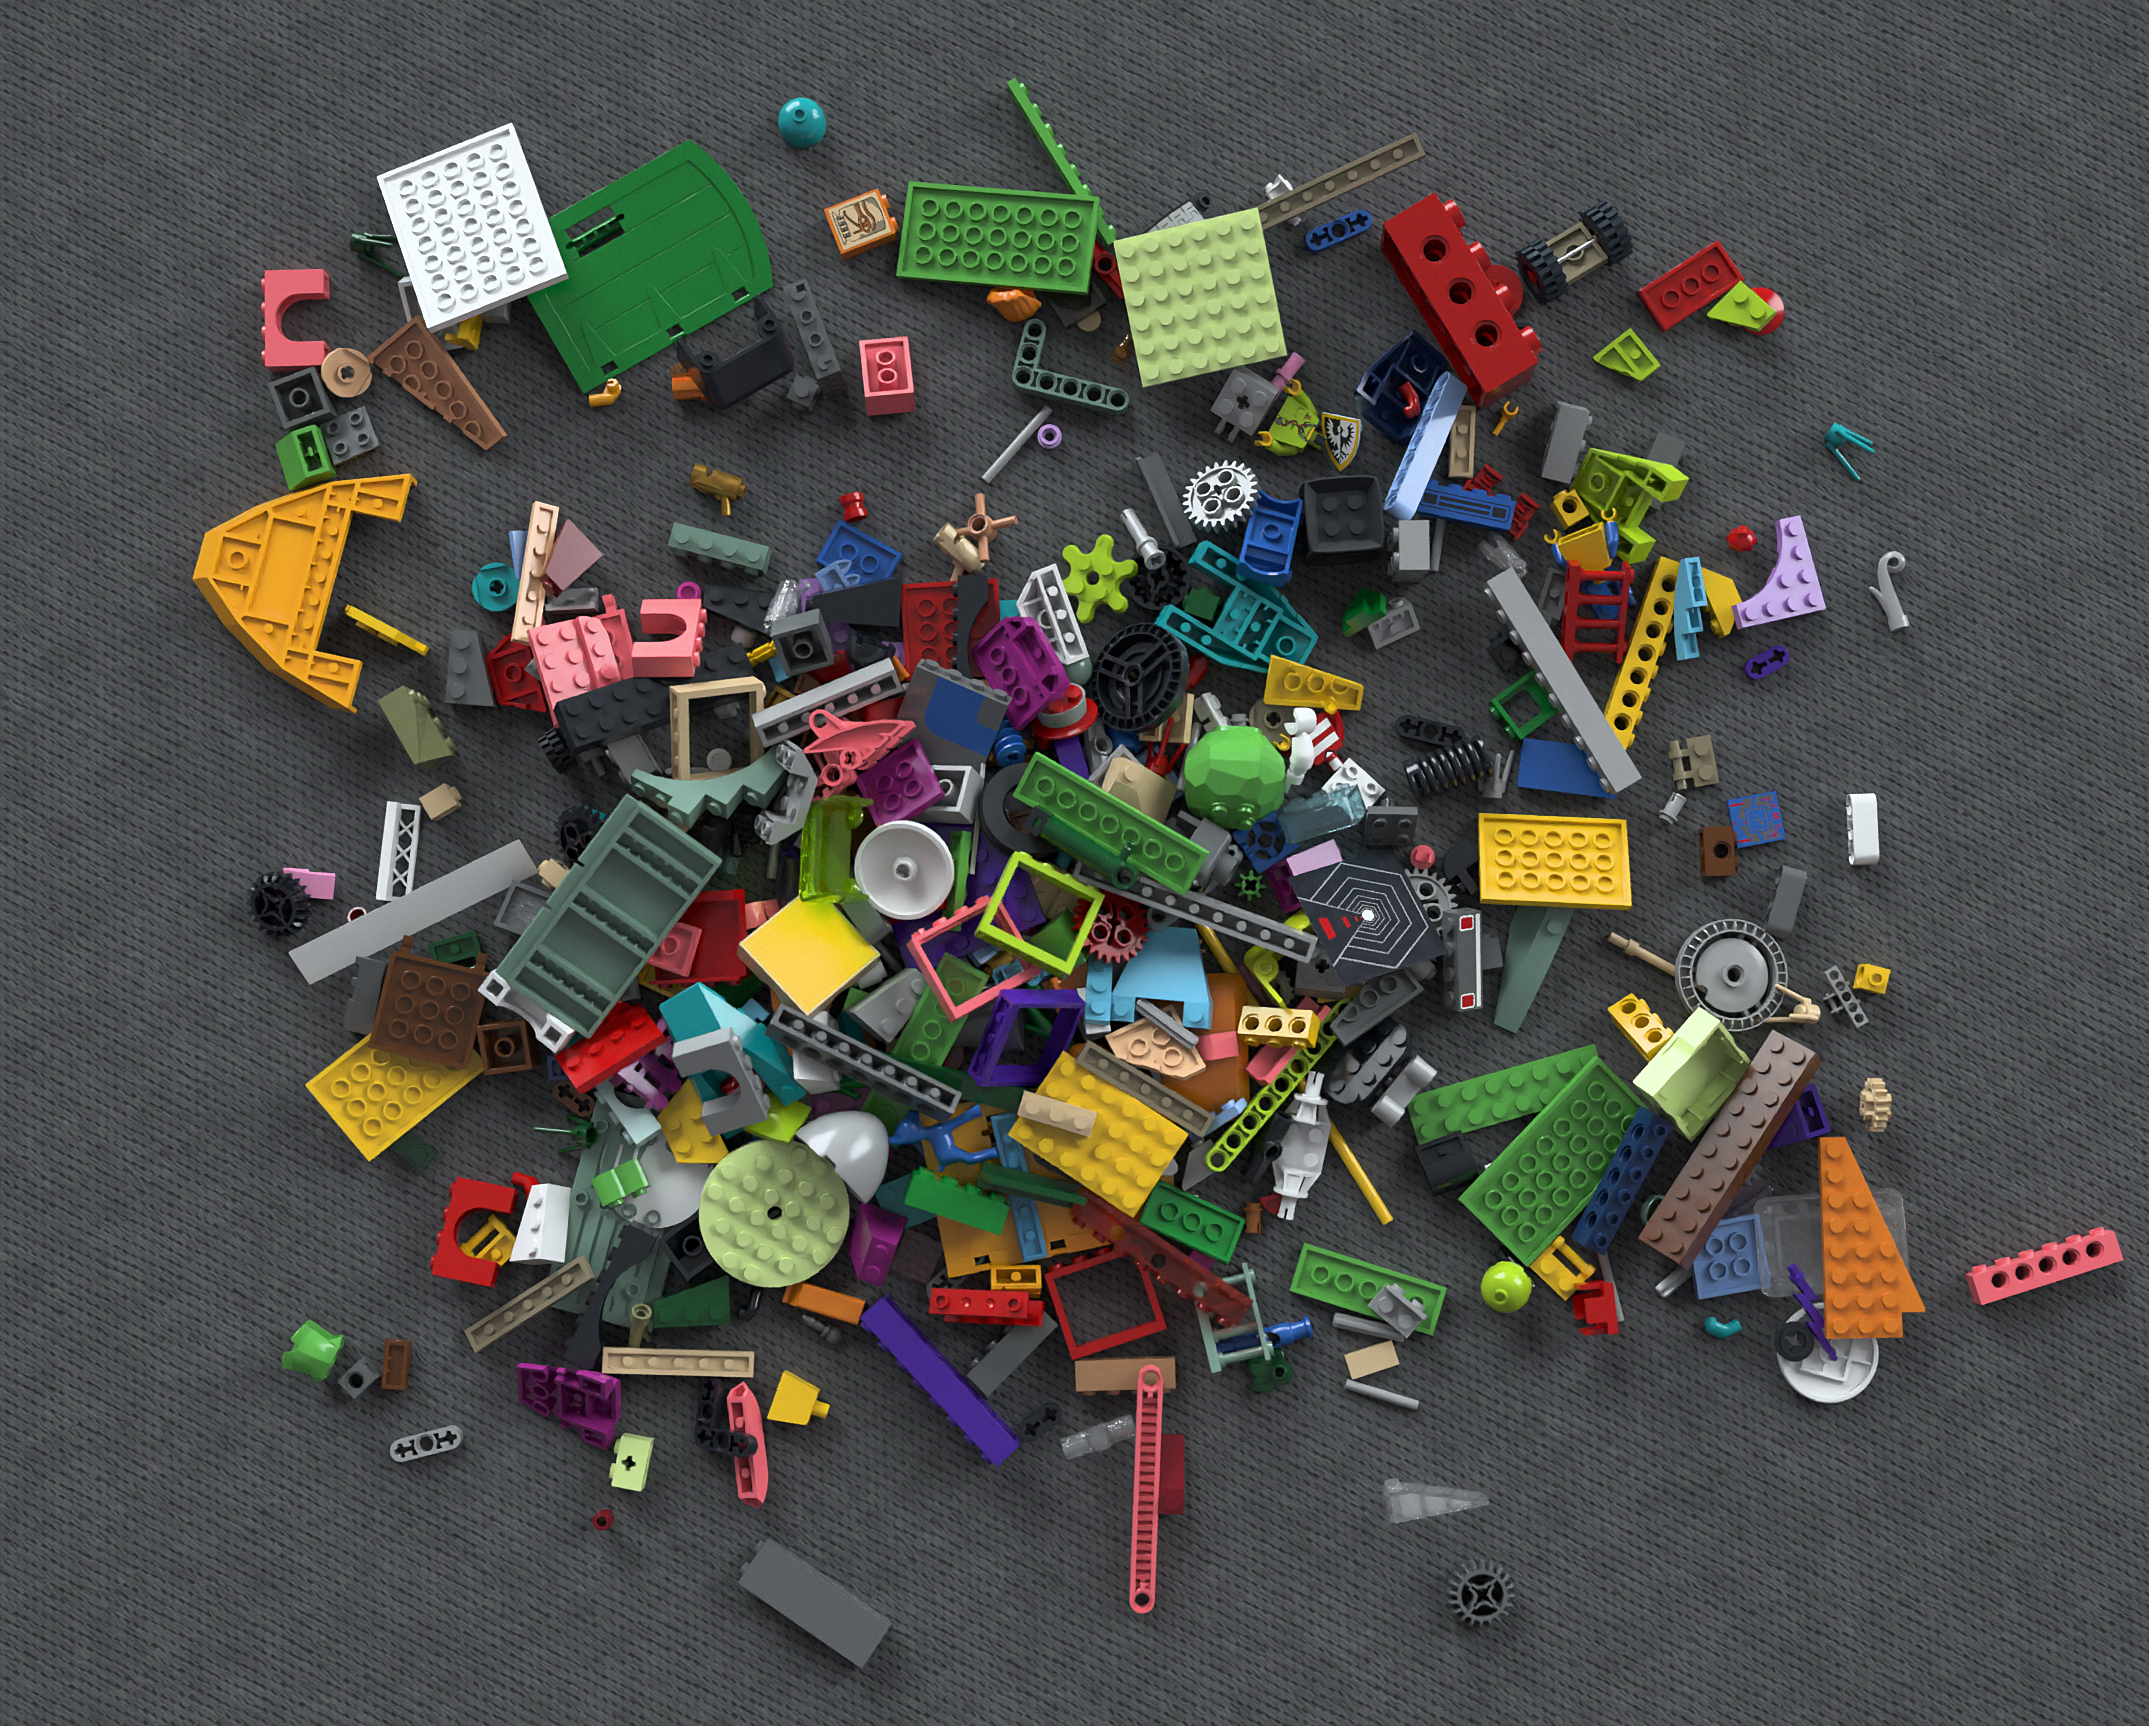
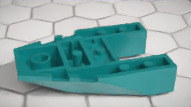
[1154,540,1318,674]
[659,982,807,1139]

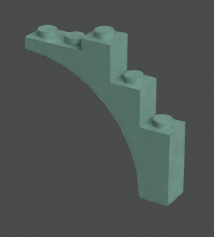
[631,744,790,829]

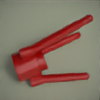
[1144,717,1186,778]

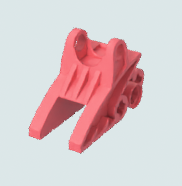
[803,709,917,803]

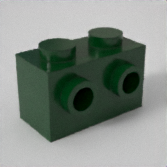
[1182,587,1224,628]

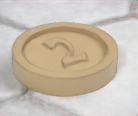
[1076,307,1101,332]

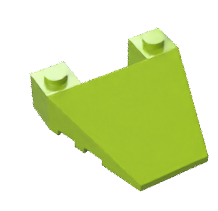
[1568,448,1689,564]

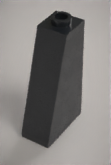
[805,576,903,627]

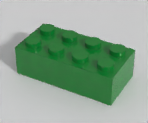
[903,1166,1010,1235]

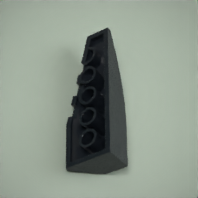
[658,1206,781,1283]

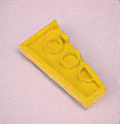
[1263,654,1364,710]

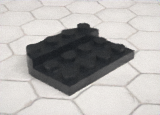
[1305,1016,1412,1110]

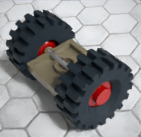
[1514,201,1633,305]

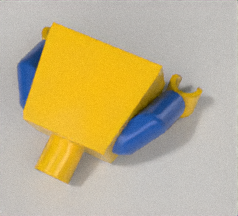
[1544,508,1619,585]

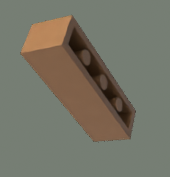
[1075,1356,1176,1395]

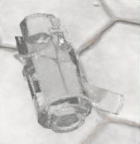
[1476,530,1529,580]
[763,580,811,628]

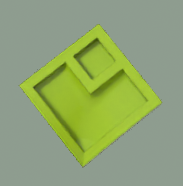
[744,1086,812,1146]

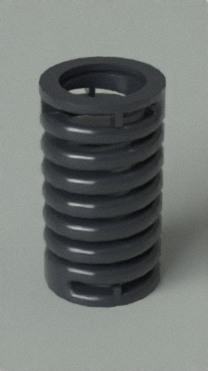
[1402,735,1493,803]

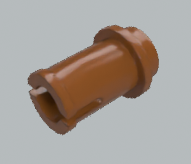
[1243,1202,1263,1233]

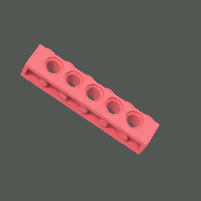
[1965,1227,2124,1305]

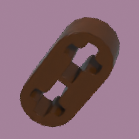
[553,1080,596,1117]

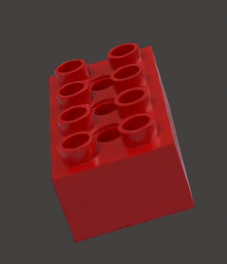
[1380,192,1543,411]

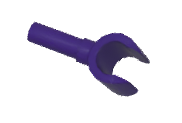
[779,841,810,870]

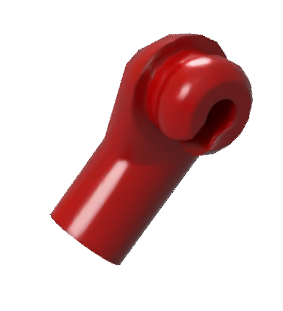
[1399,381,1421,419]
[511,1171,540,1201]

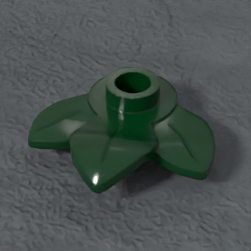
[1245,1347,1293,1393]

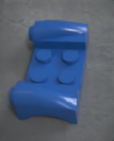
[1236,489,1304,588]

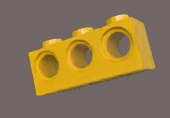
[1607,993,1674,1063]
[1237,1006,1321,1050]

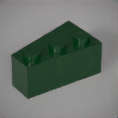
[653,1272,730,1328]

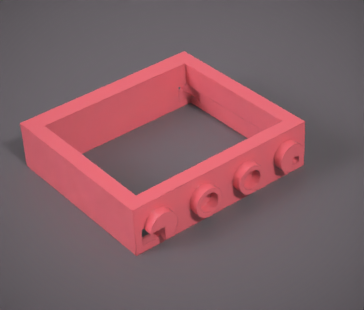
[906,895,1042,1023]

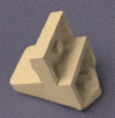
[1135,693,1194,744]

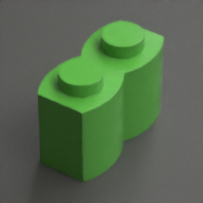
[591,1158,651,1209]

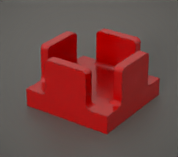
[1572,1279,1619,1335]

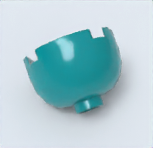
[778,97,827,148]

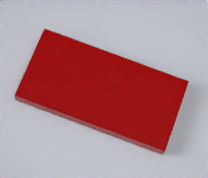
[1636,240,1745,333]

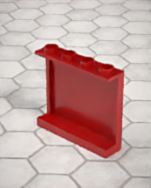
[649,889,750,989]

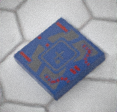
[1726,791,1786,849]

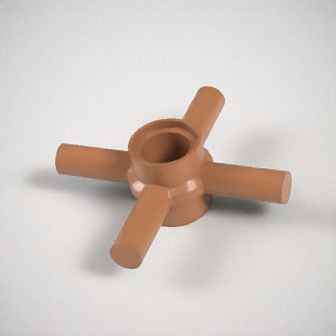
[954,493,1018,564]

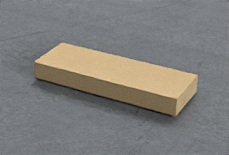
[1448,405,1476,479]

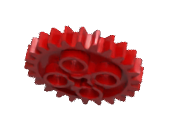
[1070,887,1150,965]

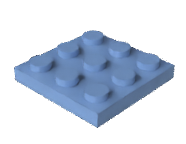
[1691,1212,1770,1299]

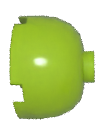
[1481,1261,1532,1313]

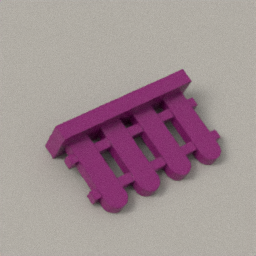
[608,1015,687,1111]

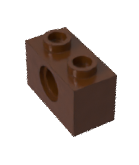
[1698,826,1739,878]

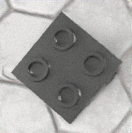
[320,406,382,466]

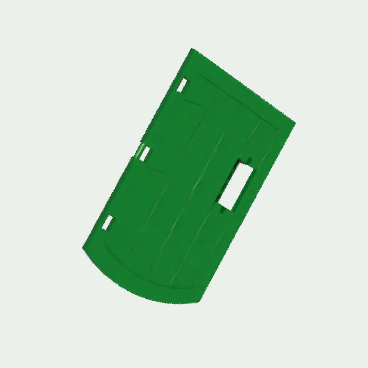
[526,140,773,394]

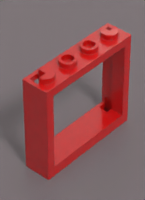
[1044,1239,1167,1360]

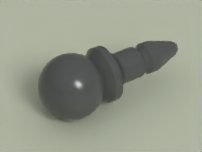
[802,1315,844,1345]

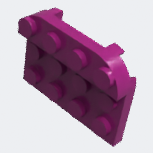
[970,616,1070,731]

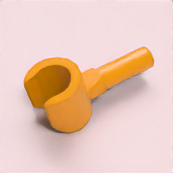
[1492,402,1518,436]

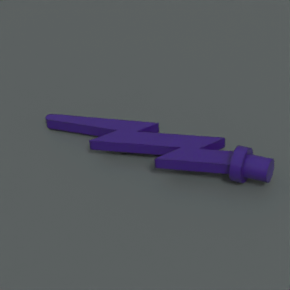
[1787,1263,1838,1361]

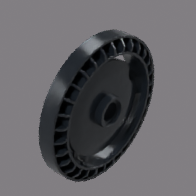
[1090,623,1190,734]

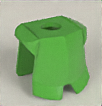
[282,1320,345,1384]

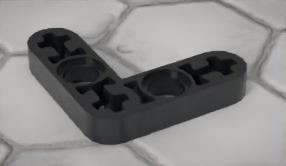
[694,1376,758,1458]

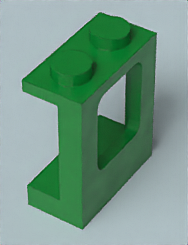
[1488,669,1559,742]

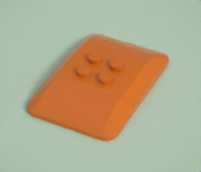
[1148,973,1250,1123]

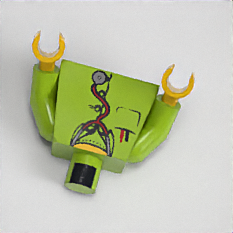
[1254,379,1327,456]

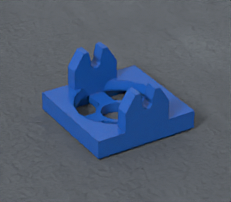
[1231,812,1299,875]

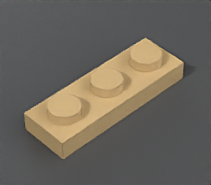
[1017,1090,1097,1137]

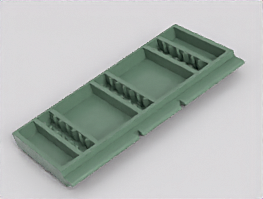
[495,794,722,1039]
[548,1089,682,1332]

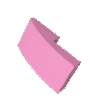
[283,868,335,900]

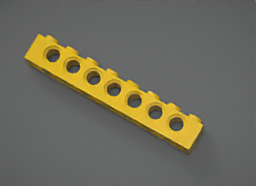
[1603,556,1680,750]

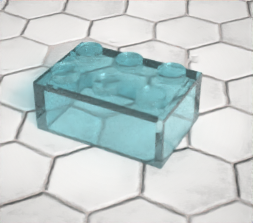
[1278,783,1367,845]

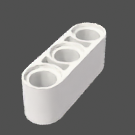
[1846,793,1879,865]

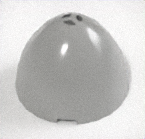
[795,1110,889,1205]

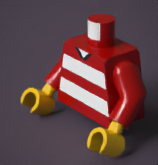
[1273,696,1345,773]

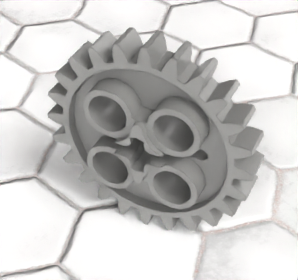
[1182,460,1261,533]
[1404,867,1458,937]

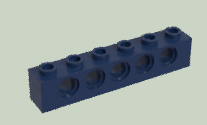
[1571,1105,1674,1256]

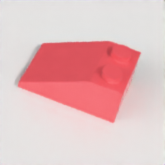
[859,336,915,416]

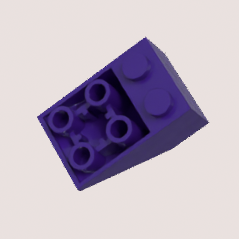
[1766,1083,1831,1150]

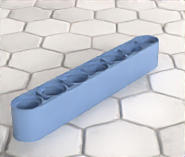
[1383,372,1467,521]

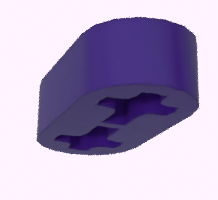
[1744,645,1789,680]

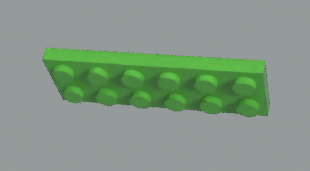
[1289,1243,1447,1336]

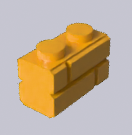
[989,1265,1041,1298]

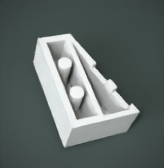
[510,1184,571,1265]

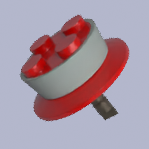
[1031,683,1098,740]

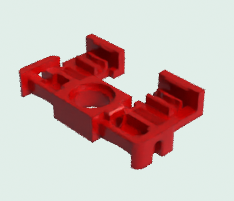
[1462,464,1540,541]

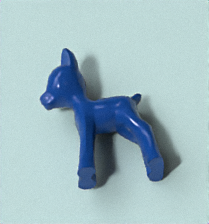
[888,1103,999,1173]

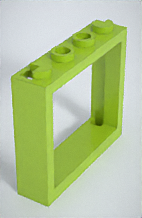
[974,851,1105,980]

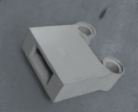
[1367,1055,1437,1128]

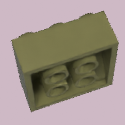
[378,686,457,772]

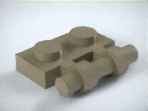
[1668,735,1719,790]

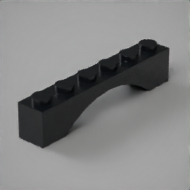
[952,576,988,680]
[563,1220,660,1371]

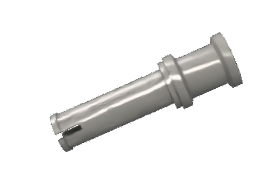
[1120,509,1166,570]

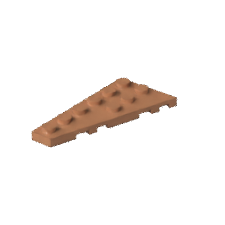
[367,315,508,450]

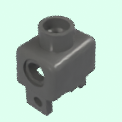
[1176,810,1239,893]

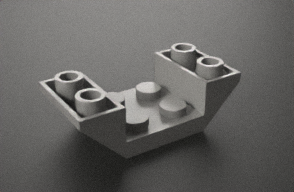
[754,739,818,845]

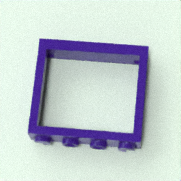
[968,989,1086,1087]

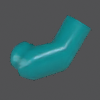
[1704,1317,1742,1339]

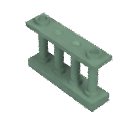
[1189,1262,1274,1378]

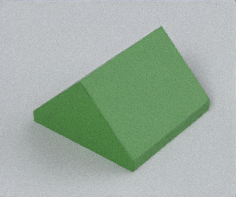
[1029,907,1091,970]

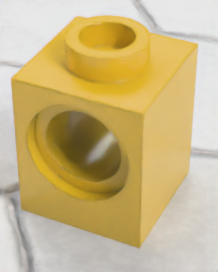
[1550,489,1589,531]
[1853,964,1890,994]

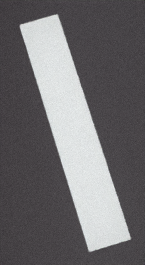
[289,839,538,985]

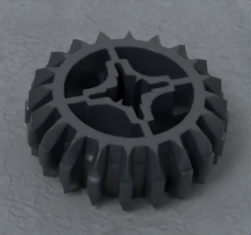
[246,871,313,937]

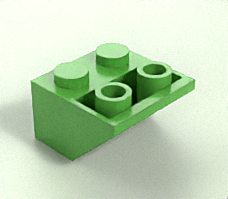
[275,424,337,491]

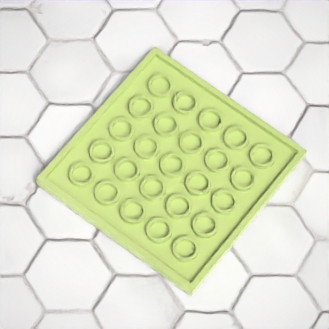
[1113,207,1288,388]

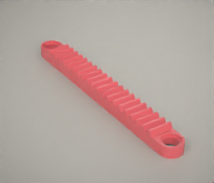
[1129,1365,1163,1614]

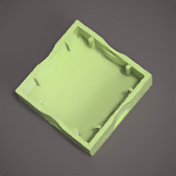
[1633,1007,1751,1143]

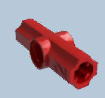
[1092,240,1125,301]

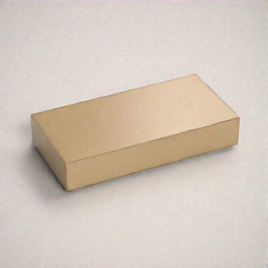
[1344,1340,1399,1380]

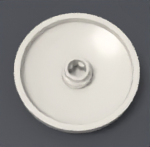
[854,821,954,920]

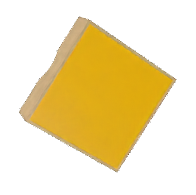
[736,884,881,1019]

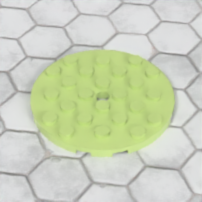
[699,1139,850,1287]

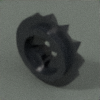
[1773,1321,1815,1362]

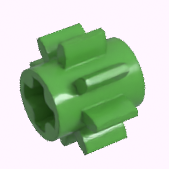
[1234,870,1266,901]

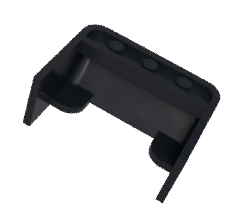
[677,293,795,410]

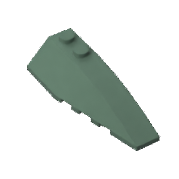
[1493,905,1575,1034]

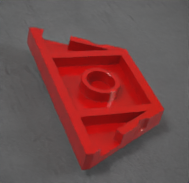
[485,632,550,712]

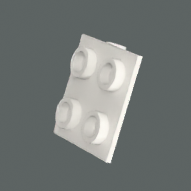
[1321,758,1385,822]

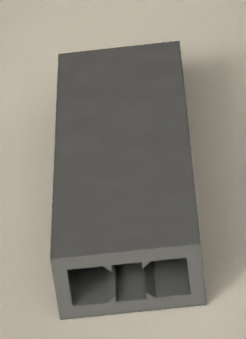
[738,1537,892,1669]

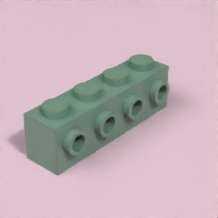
[668,522,772,576]

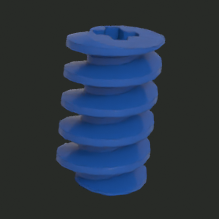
[992,714,1026,767]

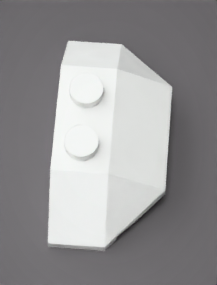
[1016,564,1089,665]

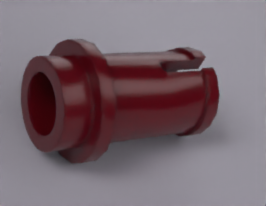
[592,1509,615,1531]

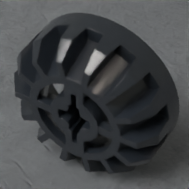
[1125,544,1191,613]

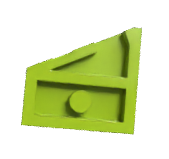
[1593,328,1661,382]

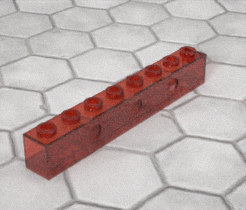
[1069,1188,1253,1329]

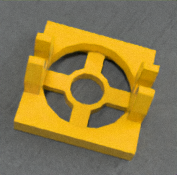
[444,314,483,351]

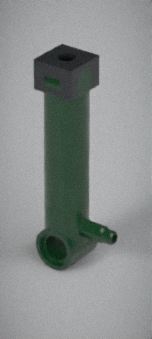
[1022,805,1140,890]

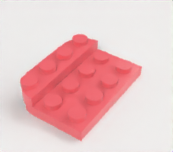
[526,616,622,726]

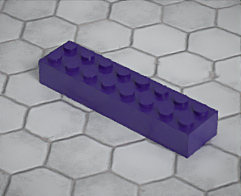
[860,1293,1020,1467]

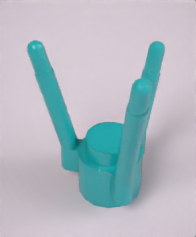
[1823,422,1875,481]

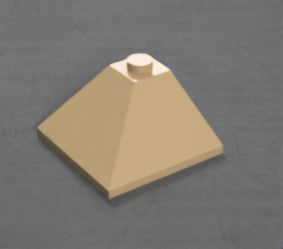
[1101,757,1177,824]

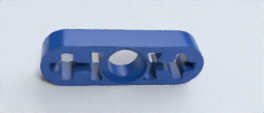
[1305,210,1372,253]

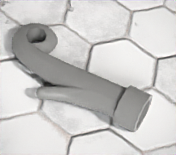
[1869,551,1910,632]

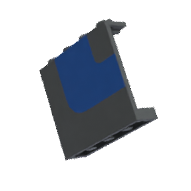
[895,659,1013,775]

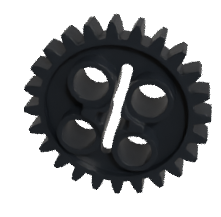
[554,805,607,869]

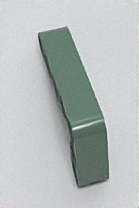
[1012,319,1129,415]

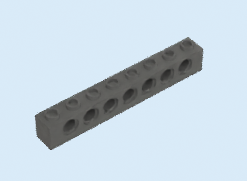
[764,1003,962,1124]

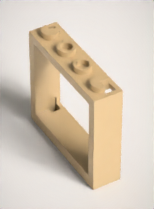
[670,676,766,781]

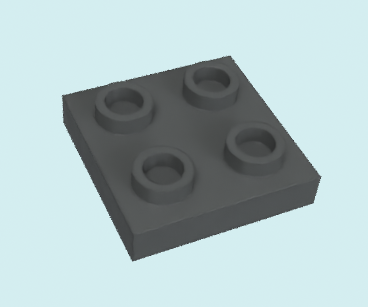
[1363,798,1418,846]

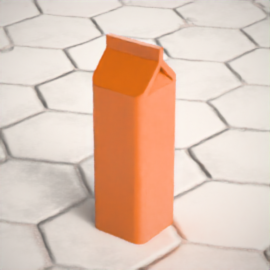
[782,1281,866,1326]

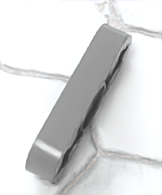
[390,1425,463,1462]

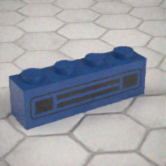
[1415,479,1516,533]

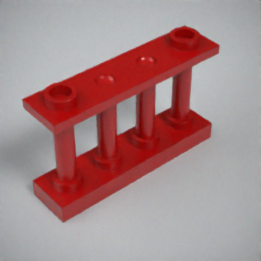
[1560,560,1634,663]
[929,1288,1044,1327]

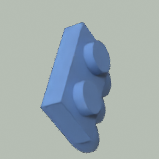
[815,559,861,590]

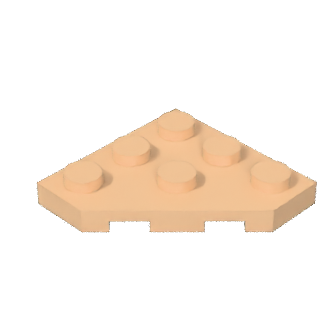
[1105,1004,1206,1081]

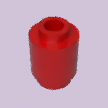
[1187,654,1210,691]

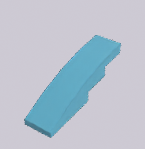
[1674,557,1707,661]

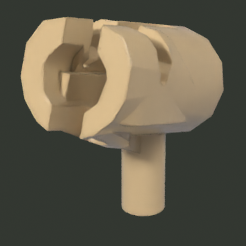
[933,523,984,581]

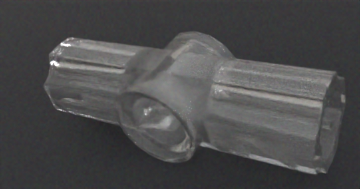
[1060,1414,1136,1460]

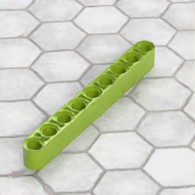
[1203,999,1351,1172]

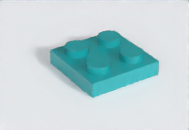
[875,1173,936,1230]

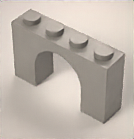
[672,1026,771,1136]

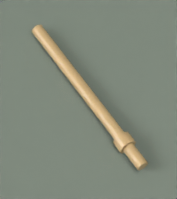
[1607,932,1707,993]

